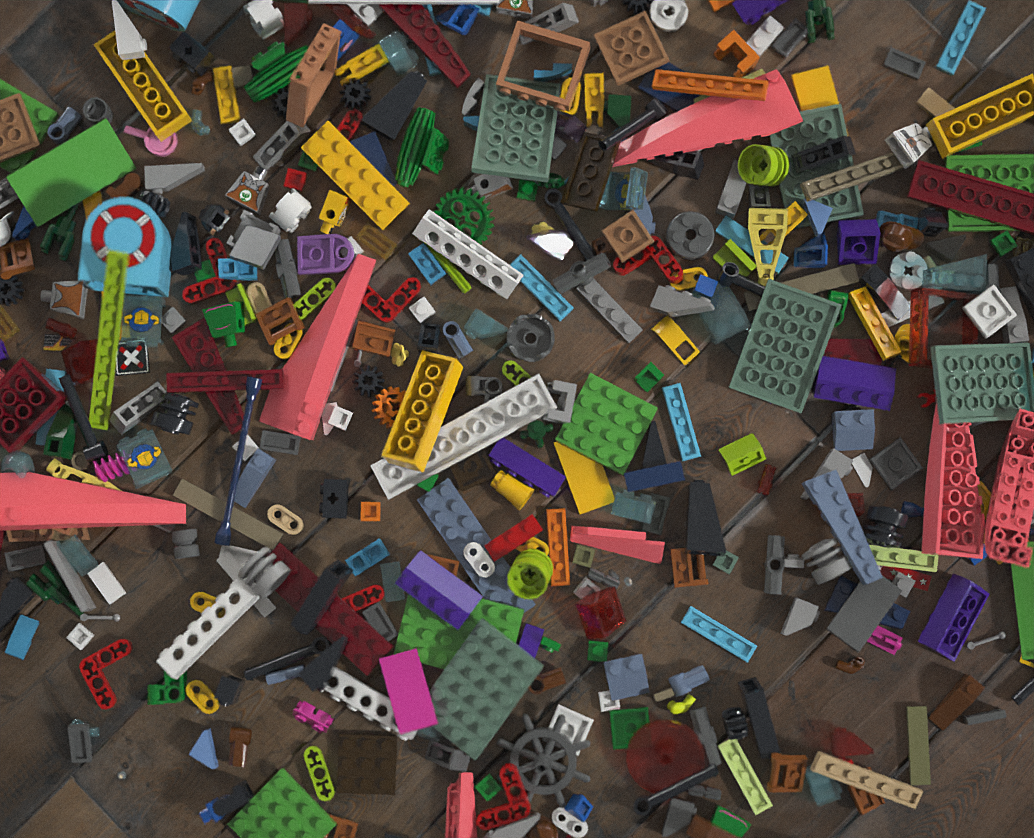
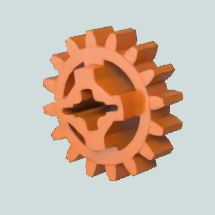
[372,387,406,428]

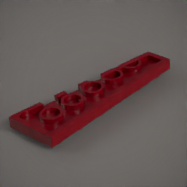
[379,4,471,89]
[172,318,244,435]
[823,339,882,365]

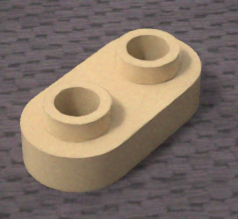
[268,505,304,535]

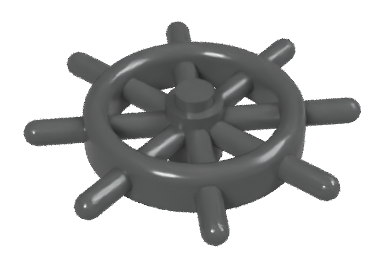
[497,714,591,807]

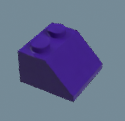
[837,219,880,265]

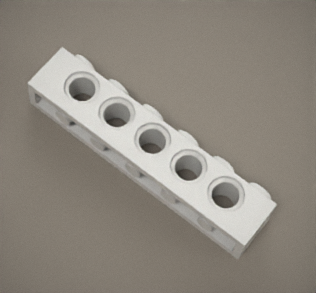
[412,209,523,299]
[157,578,260,679]
[322,667,418,741]

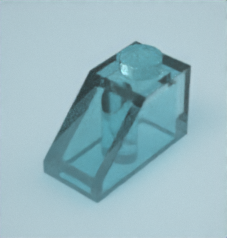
[464,308,508,340]

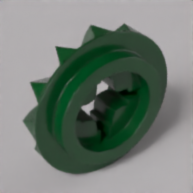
[535,172,565,189]

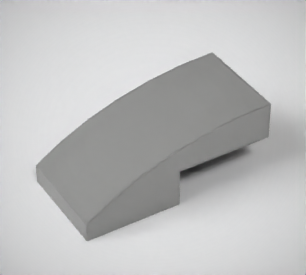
[462,78,484,118]

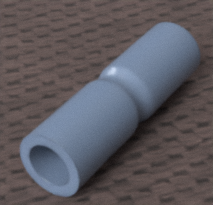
[265,664,305,685]

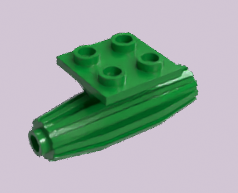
[243,41,308,103]
[395,107,449,188]

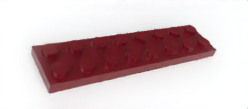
[907,160,1034,235]
[269,543,394,675]

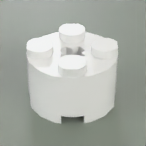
[243,0,285,40]
[269,189,312,233]

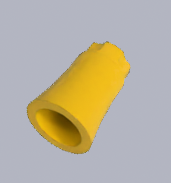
[490,470,535,511]

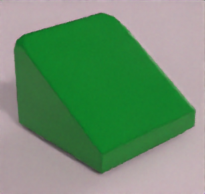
[417,474,439,492]

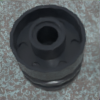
[151,392,199,435]
[863,506,909,548]

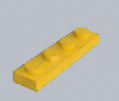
[848,286,902,361]

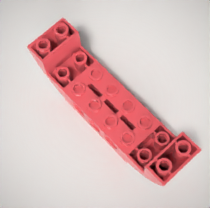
[985,409,1034,568]

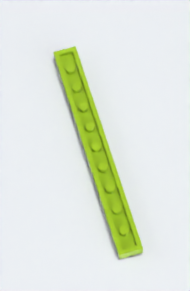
[89,249,129,430]

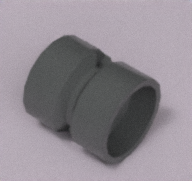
[83,97,113,125]
[171,529,200,559]

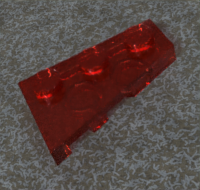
[326,4,376,40]

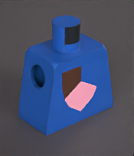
[333,19,360,62]

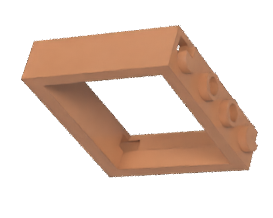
[496,20,590,111]
[286,23,341,128]

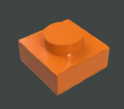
[361,502,381,521]

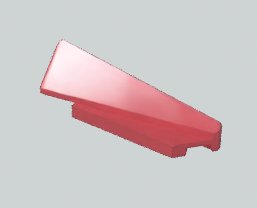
[570,526,665,564]
[445,772,477,838]

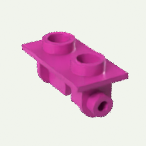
[867,626,903,655]
[292,701,333,733]

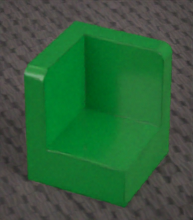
[633,362,664,392]

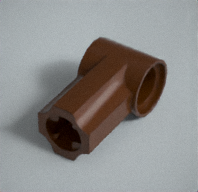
[528,667,566,694]
[228,727,252,767]

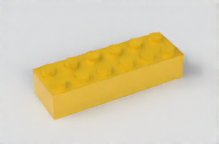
[94,31,192,142]
[926,74,1034,158]
[301,121,410,230]
[381,350,463,473]

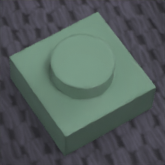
[712,551,739,575]

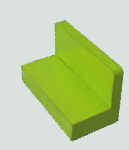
[713,239,757,277]
[225,283,258,326]
[719,433,766,476]

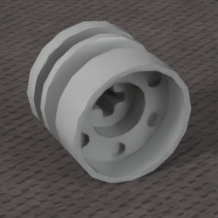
[801,537,852,585]
[238,547,291,599]

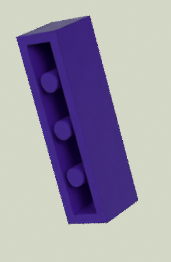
[489,438,566,498]

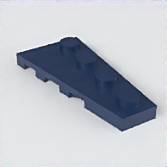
[824,576,910,630]

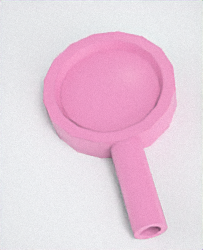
[124,126,177,157]

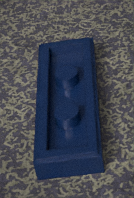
[624,461,685,492]

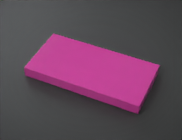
[379,648,438,735]

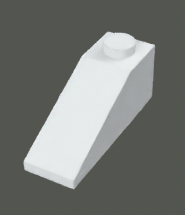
[112,0,147,60]

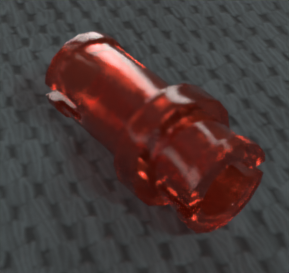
[45,317,77,340]
[756,464,777,495]

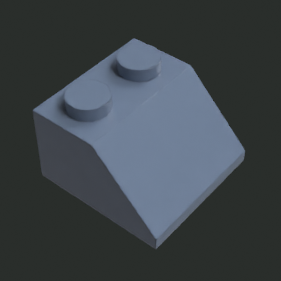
[831,409,875,451]
[603,654,650,701]

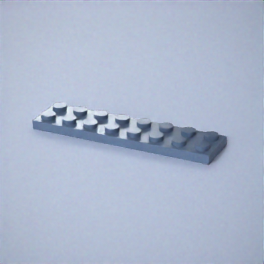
[417,478,536,613]

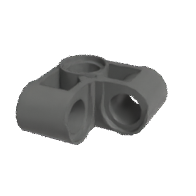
[466,376,503,403]

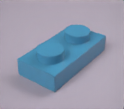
[408,243,446,285]

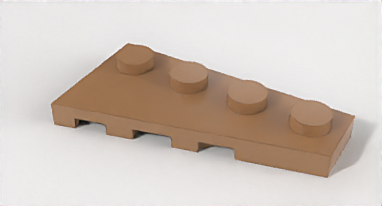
[6,527,90,542]

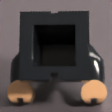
[199,204,230,235]

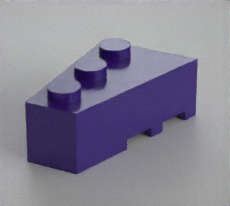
[732,0,788,25]

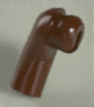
[191,71,214,95]
[835,656,865,674]

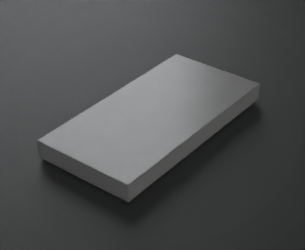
[44,540,96,612]

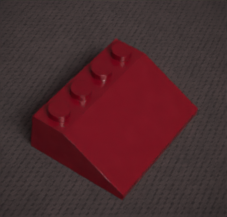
[0,357,68,453]

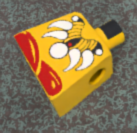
[319,190,352,234]

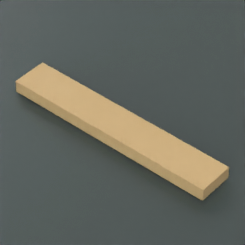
[810,751,923,809]

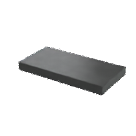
[826,576,902,653]

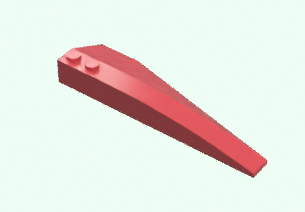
[612,69,803,167]
[259,254,376,440]
[921,401,985,559]
[0,472,186,531]

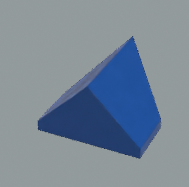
[434,5,480,35]
[794,231,828,268]

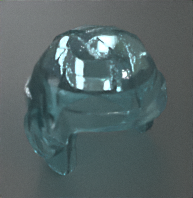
[1,451,35,478]

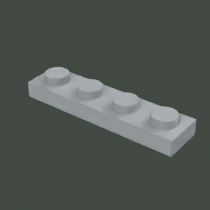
[576,278,643,344]

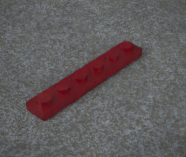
[166,369,284,393]

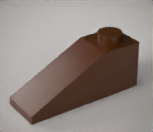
[928,674,985,731]
[686,814,740,838]

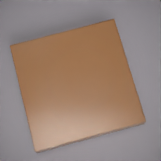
[601,210,654,263]

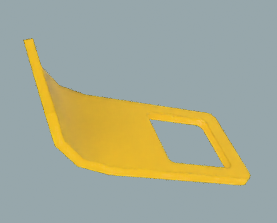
[652,316,700,365]

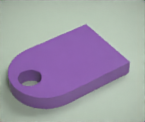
[297,234,354,275]

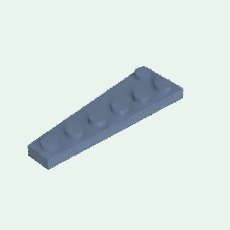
[802,470,883,585]

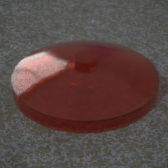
[626,719,705,793]

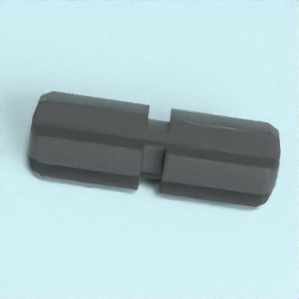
[587,568,620,590]
[687,785,721,800]

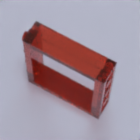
[909,288,978,369]

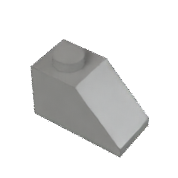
[780,598,820,636]

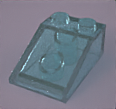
[692,283,751,345]

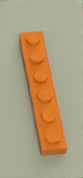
[652,69,769,101]

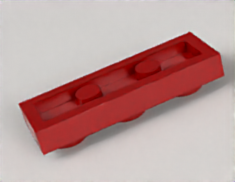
[484,514,543,562]

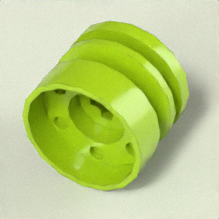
[738,144,789,186]
[507,549,553,600]

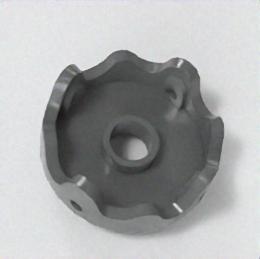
[666,211,714,261]
[507,314,555,362]

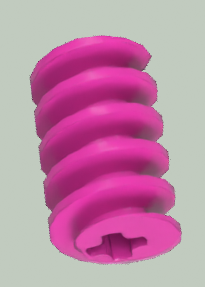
[93,450,137,482]

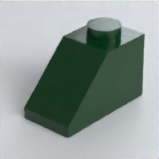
[604,94,631,137]

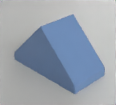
[802,198,833,237]
[189,728,219,769]

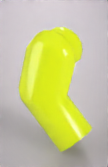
[667,694,696,714]

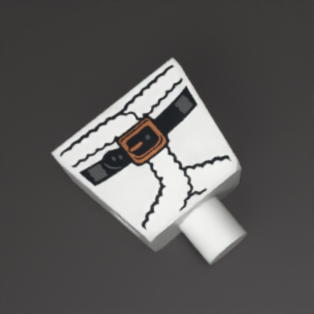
[885,123,932,169]

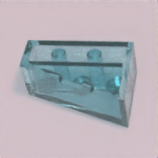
[922,254,987,295]

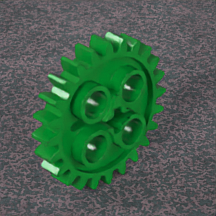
[434,187,495,245]

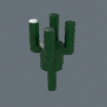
[805,0,835,43]
[40,202,80,262]
[519,420,553,449]
[25,560,84,617]

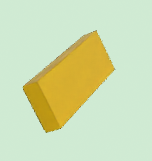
[212,65,240,125]

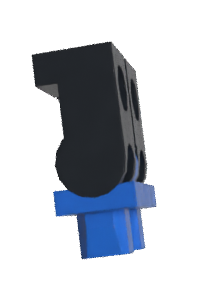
[199,779,255,823]

